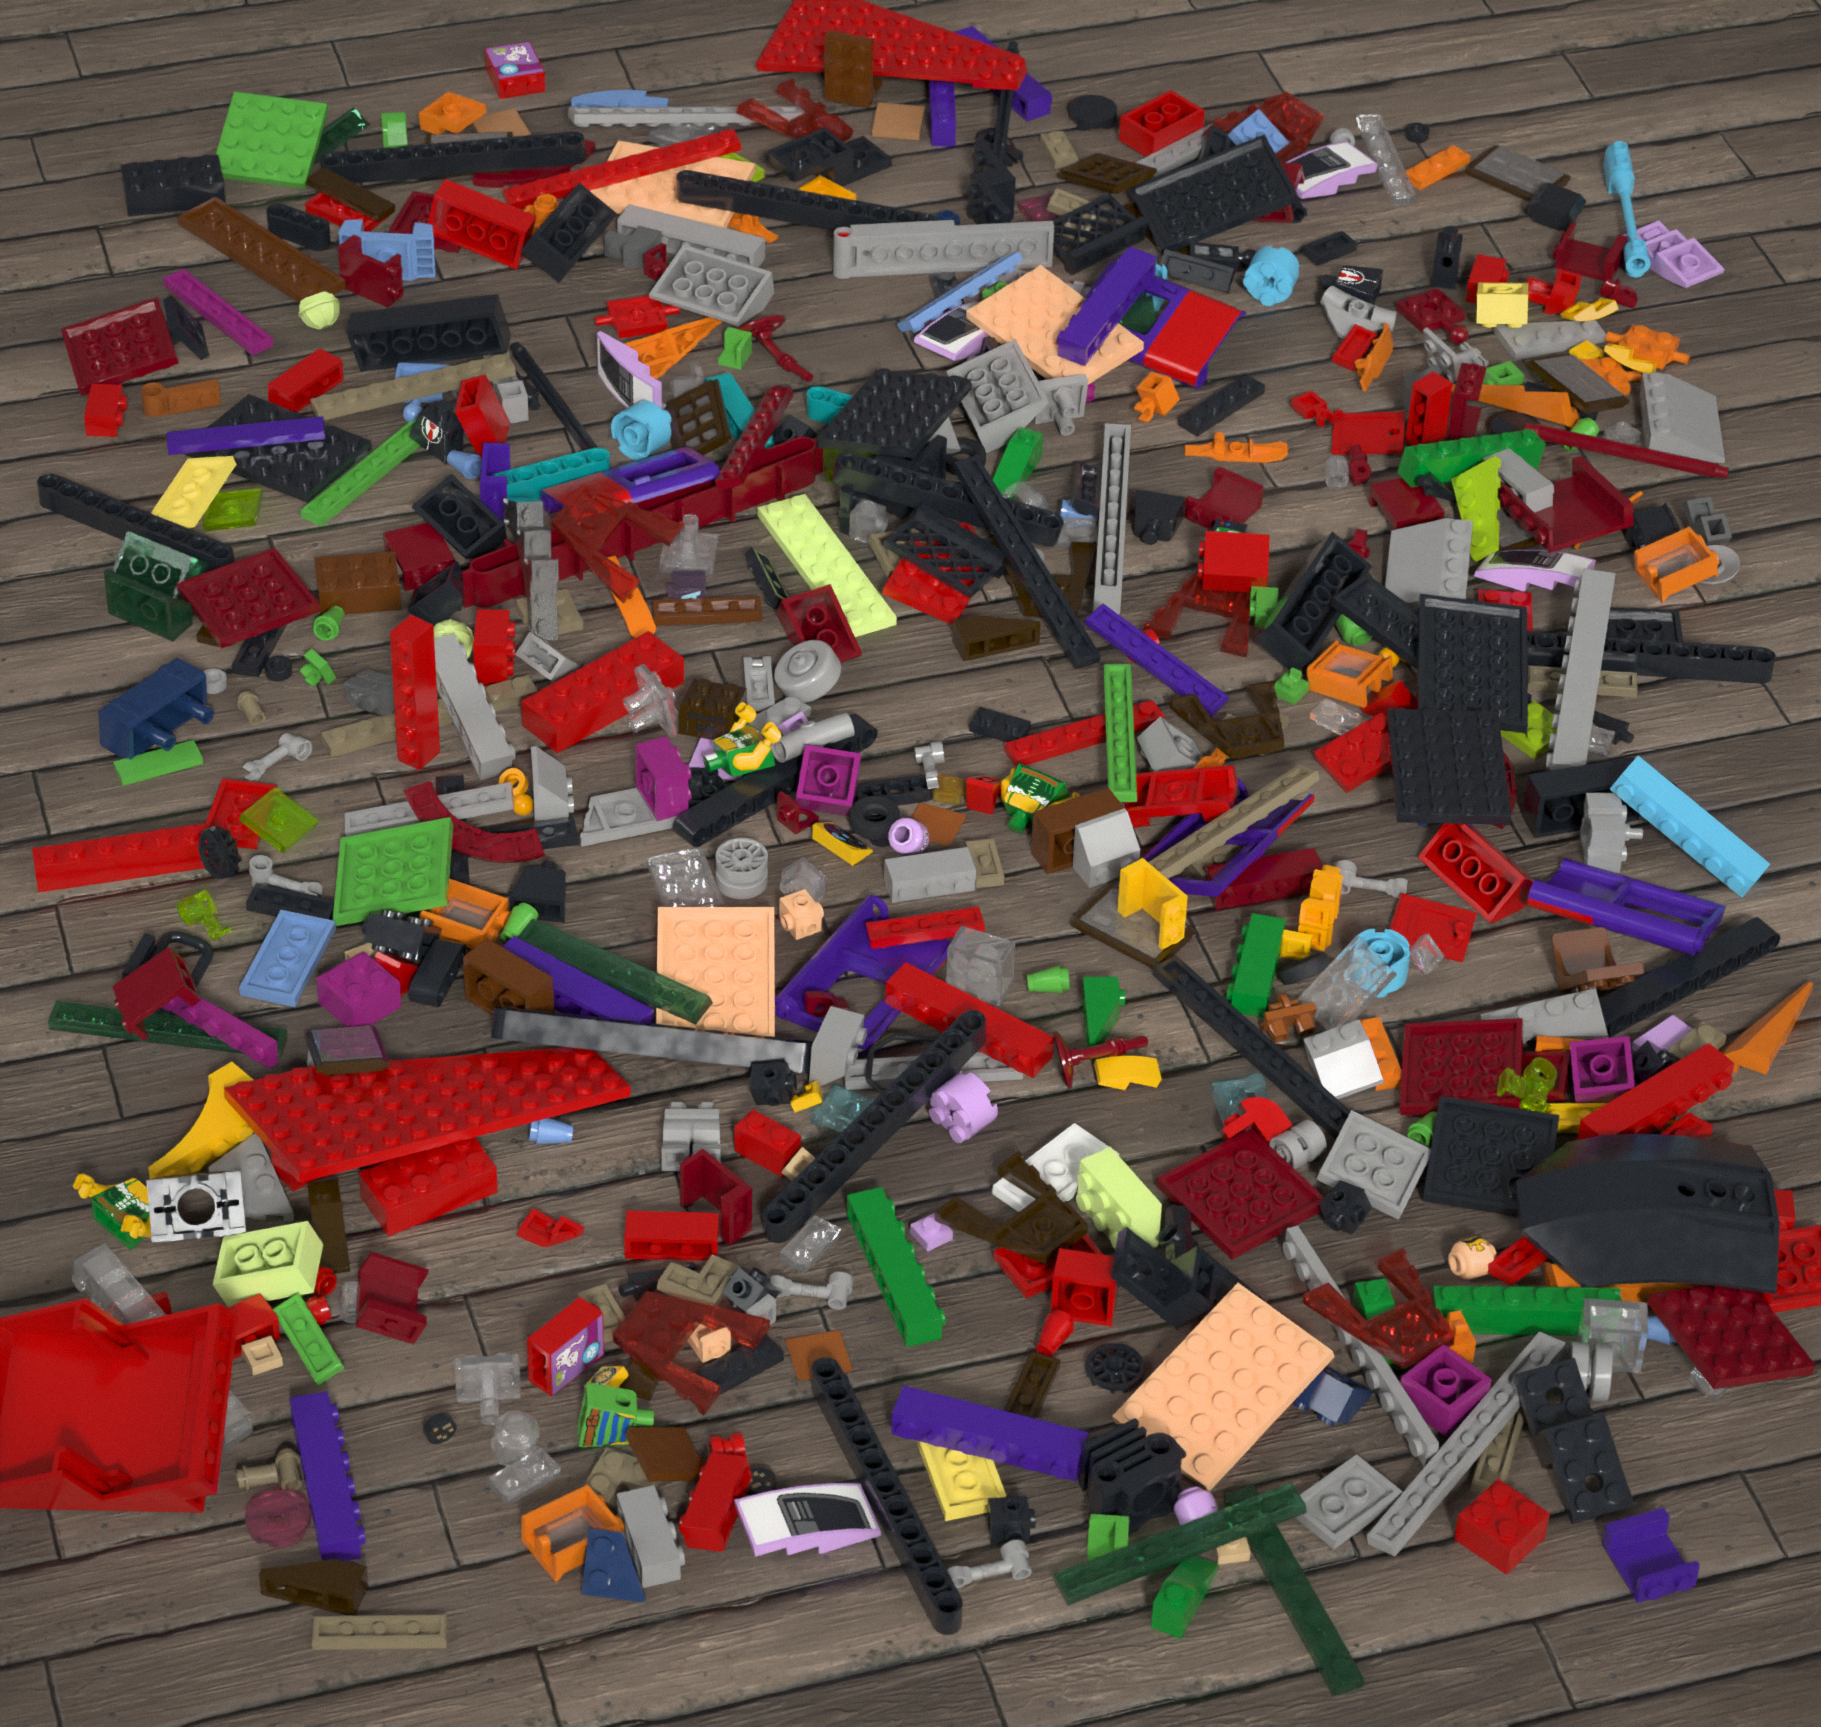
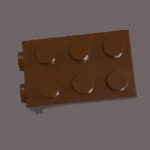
[824,30,883,108]
[1551,927,1644,994]

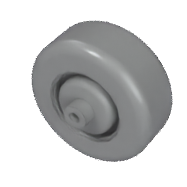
[774,640,841,703]

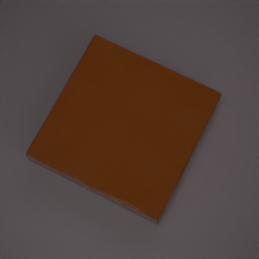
[625,1427,704,1482]

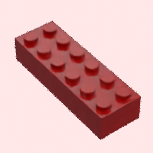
[521,631,684,753]

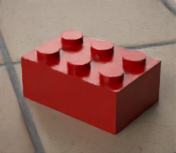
[1119,90,1205,157]

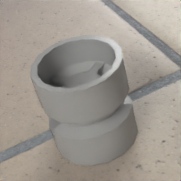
[1269,1120,1327,1170]

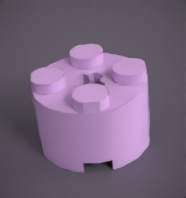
[928,1071,998,1143]

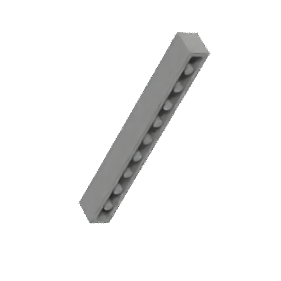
[1093,423,1131,615]
[1545,568,1616,771]

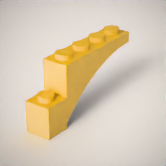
[148,1061,255,1179]

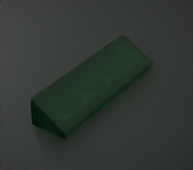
[313,107,370,166]

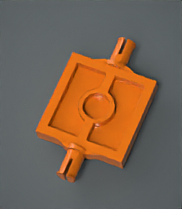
[1605,324,1690,370]
[1565,357,1642,398]

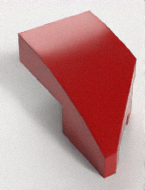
[517,1208,585,1248]

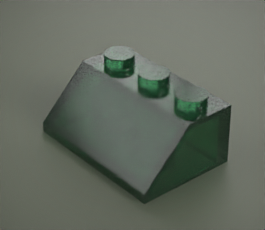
[108,531,208,608]
[104,569,193,642]

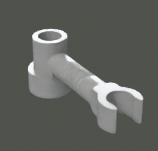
[243,733,312,782]
[914,741,945,789]
[249,855,323,896]
[1334,860,1408,898]
[770,1272,854,1310]
[947,1540,1032,1589]

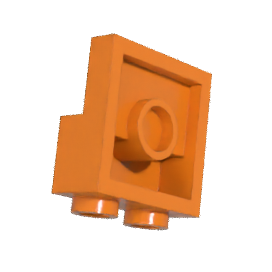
[419,92,487,134]

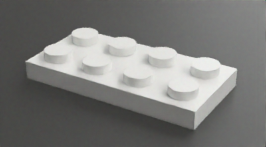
[992,1123,1119,1212]

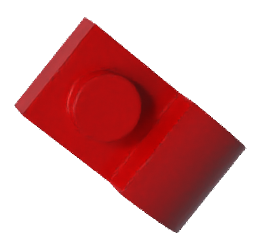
[1526,268,1582,314]
[1220,1097,1292,1144]

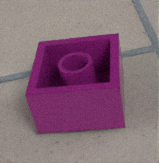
[635,736,691,821]
[796,745,861,816]
[317,951,401,1027]
[1570,1036,1635,1103]
[1401,1344,1491,1437]

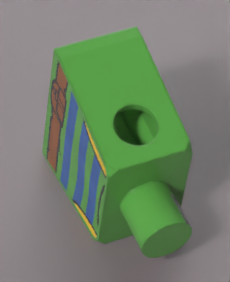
[577,1383,654,1447]

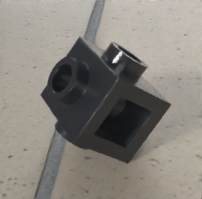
[773,414,817,445]
[1632,1040,1675,1085]
[749,1061,797,1106]
[1319,1180,1372,1235]
[722,1267,780,1314]
[987,1496,1036,1544]

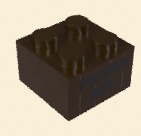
[678,679,747,740]

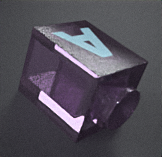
[668,571,706,599]

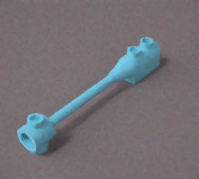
[1603,141,1650,277]

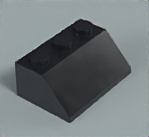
[412,474,507,559]

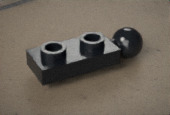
[1189,243,1257,269]

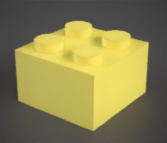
[1477,283,1528,328]

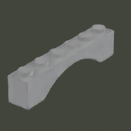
[481,352,528,423]

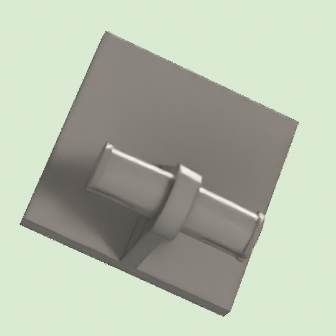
[1423,328,1488,385]

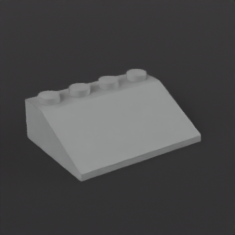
[649,245,774,326]
[946,339,1049,453]
[1639,372,1725,463]
[1385,518,1473,611]

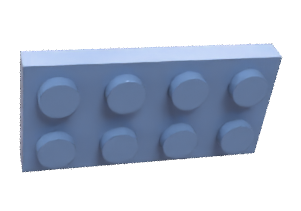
[239,910,336,1007]

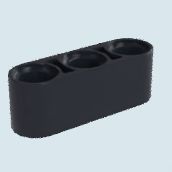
[267,203,331,251]
[408,937,467,1008]

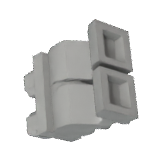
[661,1102,720,1171]

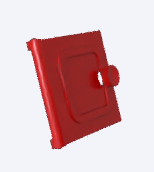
[1331,409,1406,455]
[1389,893,1477,963]

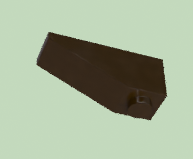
[952,615,1041,661]
[307,1179,350,1274]
[259,1559,368,1616]

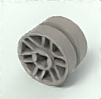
[716,838,768,899]
[1568,1341,1613,1403]

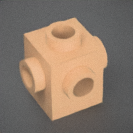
[779,889,824,940]

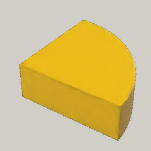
[791,1081,822,1112]

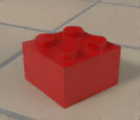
[473,609,516,687]
[1051,1248,1119,1327]
[1454,1479,1550,1575]

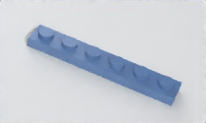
[897,251,1023,333]

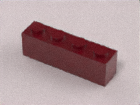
[1205,848,1323,910]

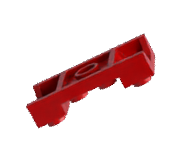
[1124,765,1238,828]

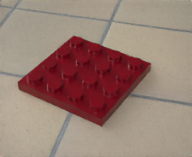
[61,297,179,396]
[176,547,321,649]
[1400,1018,1524,1116]
[1156,1128,1325,1260]
[1647,1285,1816,1389]

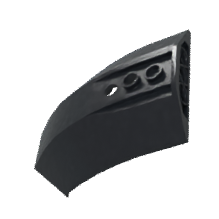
[1514,1134,1780,1294]

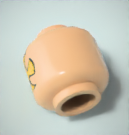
[1448,1236,1496,1280]

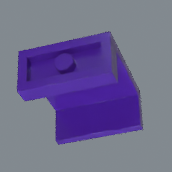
[480,443,511,524]
[1602,1507,1700,1603]

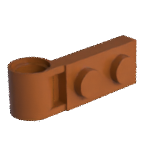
[141,379,221,417]

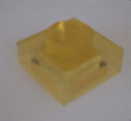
[932,775,966,806]

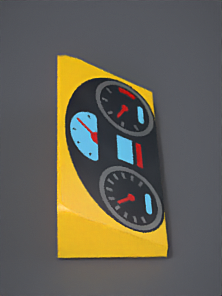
[812,822,873,866]

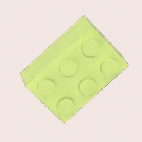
[1076,1147,1162,1250]
[213,1221,323,1307]

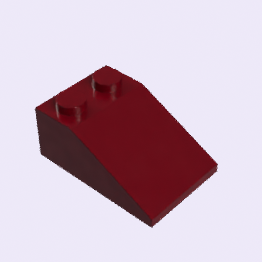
[777,584,863,663]

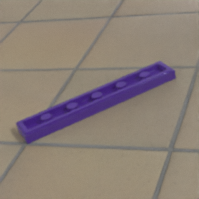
[167,416,325,455]
[1085,603,1229,718]

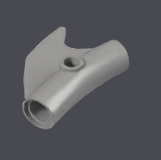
[1321,286,1397,354]
[771,712,855,762]

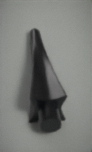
[516,371,541,410]
[1417,472,1457,503]
[1593,710,1634,745]
[619,1263,696,1302]

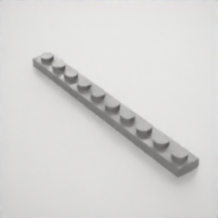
[568,106,806,127]
[1283,1225,1439,1467]
[1367,1332,1567,1556]

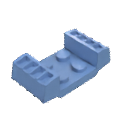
[339,220,435,281]

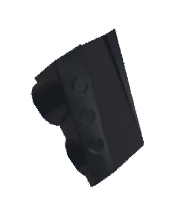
[1527,182,1586,231]
[1625,503,1689,561]

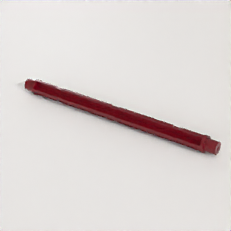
[1524,423,1729,479]

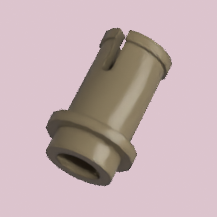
[237,691,266,726]
[275,1449,302,1492]
[236,1463,278,1491]

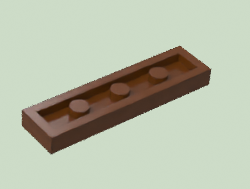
[653,596,762,626]

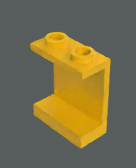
[1117,858,1188,950]

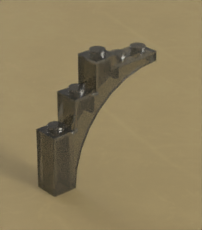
[503,497,559,640]

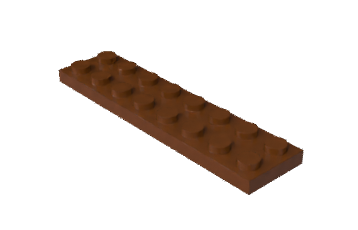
[177,197,346,303]

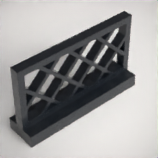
[1053,194,1149,276]
[884,503,1008,598]

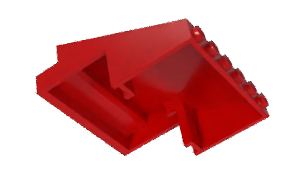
[0,1298,238,1513]

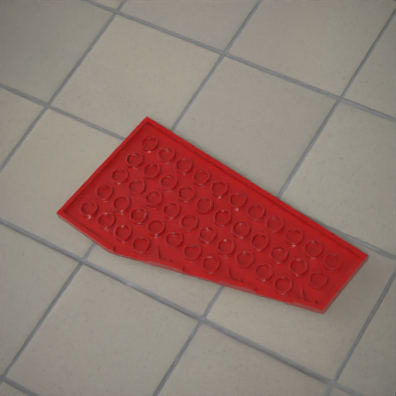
[224,1047,631,1183]

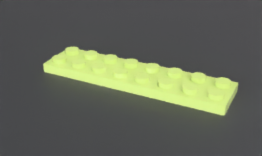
[757,494,897,637]

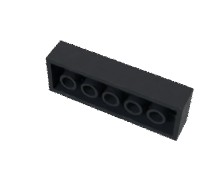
[346,294,511,372]
[1254,531,1372,671]

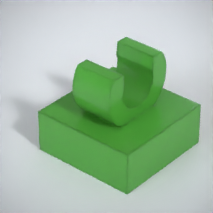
[300,649,336,687]
[1275,667,1310,705]

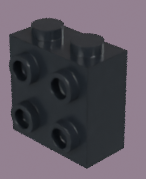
[362,909,442,961]

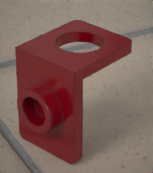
[644,243,669,282]
[777,791,819,834]

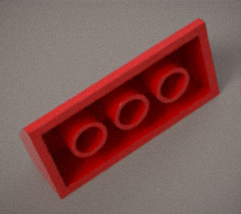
[1418,823,1535,924]

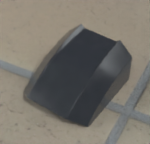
[407,561,464,627]

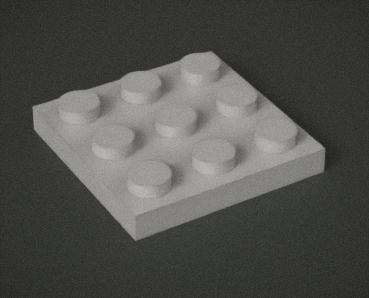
[1317,1110,1431,1220]

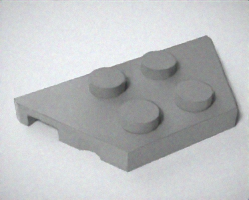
[580,788,679,847]
[208,1133,294,1222]

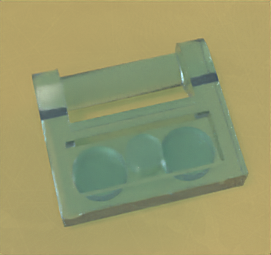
[1212,1073,1269,1131]
[811,1085,874,1132]

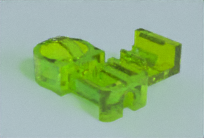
[177,889,232,941]
[1497,1057,1557,1113]

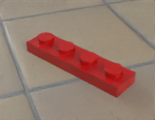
[866,906,985,949]

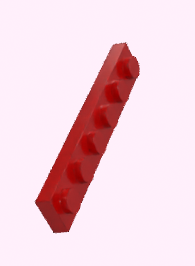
[1004,700,1165,768]

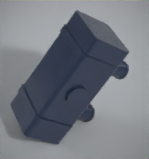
[98,658,214,760]

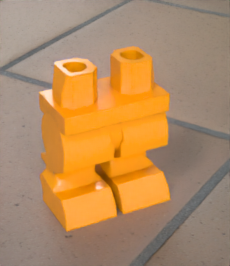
[1298,865,1343,951]

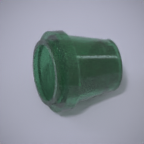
[1119,291,1157,335]

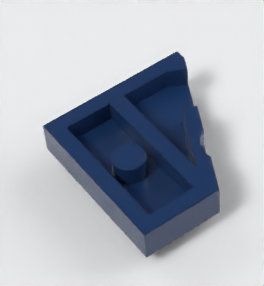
[581,1527,646,1602]

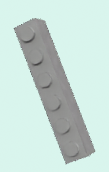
[617,204,765,268]
[434,634,515,781]

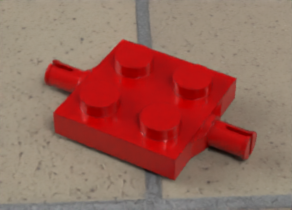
[594,295,680,339]

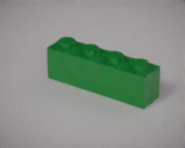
[1227,913,1286,1018]

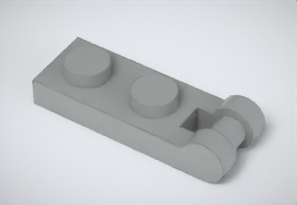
[743,656,775,712]

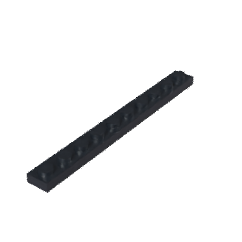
[952,455,1101,670]
[1153,955,1351,1139]

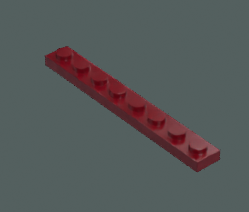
[715,386,794,490]

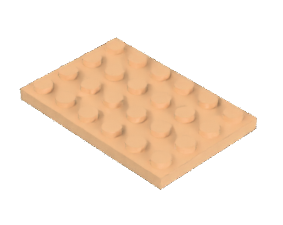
[591,141,756,228]
[966,265,1144,385]
[656,907,775,1037]
[1112,1283,1334,1492]

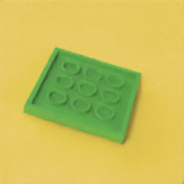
[216,92,329,189]
[333,817,453,926]

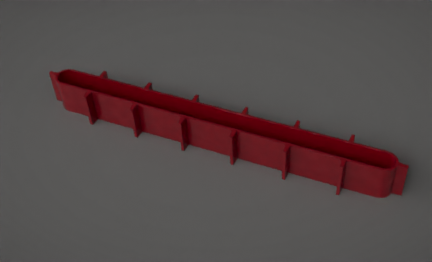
[461,437,823,608]

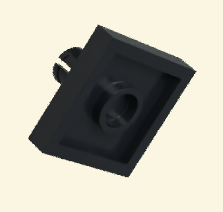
[163,295,209,360]

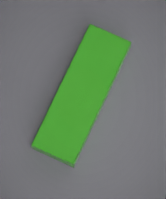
[113,740,203,786]
[272,1293,345,1386]

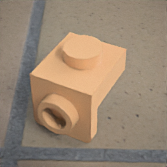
[685,1318,731,1363]

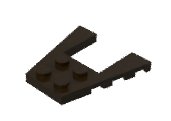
[991,537,1097,617]
[1169,680,1284,759]
[934,1151,1088,1264]

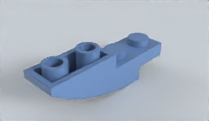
[571,90,669,125]

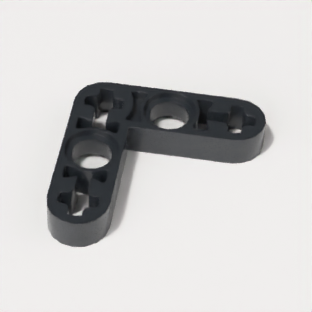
[856,775,936,847]

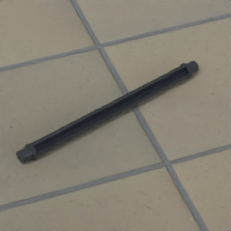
[992,41,1019,164]
[510,342,598,451]

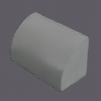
[515,632,582,683]

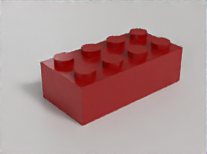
[428,179,536,270]
[359,1137,498,1237]

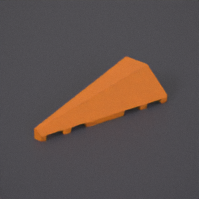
[624,317,723,379]
[1451,384,1579,429]
[1720,982,1813,1075]
[1541,1261,1706,1304]

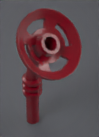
[739,315,813,382]
[1053,1031,1148,1089]

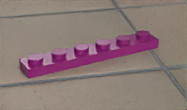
[163,269,274,356]
[140,966,279,1069]

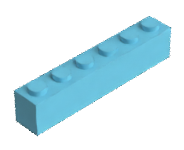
[1610,756,1770,898]

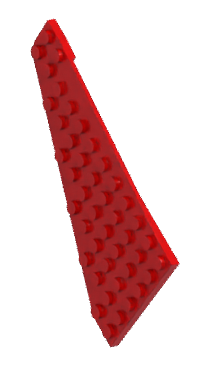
[756,0,1027,90]

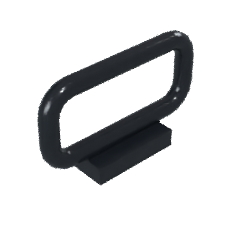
[122,931,214,1021]

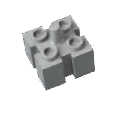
[1580,793,1643,873]

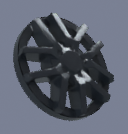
[199,826,242,879]
[1085,1343,1145,1394]

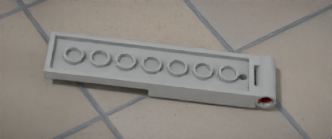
[833,220,1054,279]

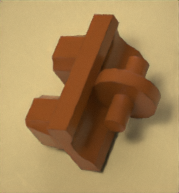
[1259,993,1317,1043]

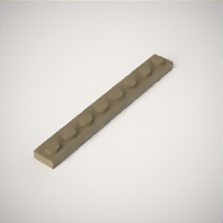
[311,353,516,420]
[321,675,538,758]
[1148,764,1320,879]

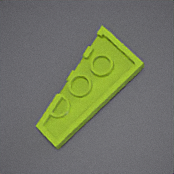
[1451,455,1501,562]

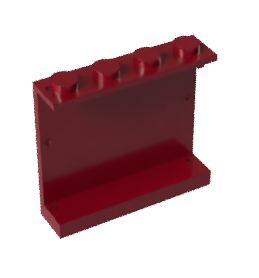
[1498,456,1633,553]

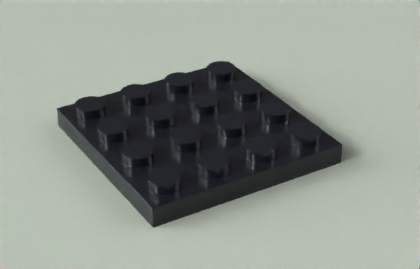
[1423,1096,1560,1217]

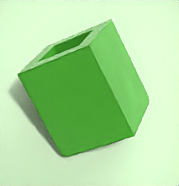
[381,112,408,148]
[718,327,752,370]
[1087,1514,1129,1563]

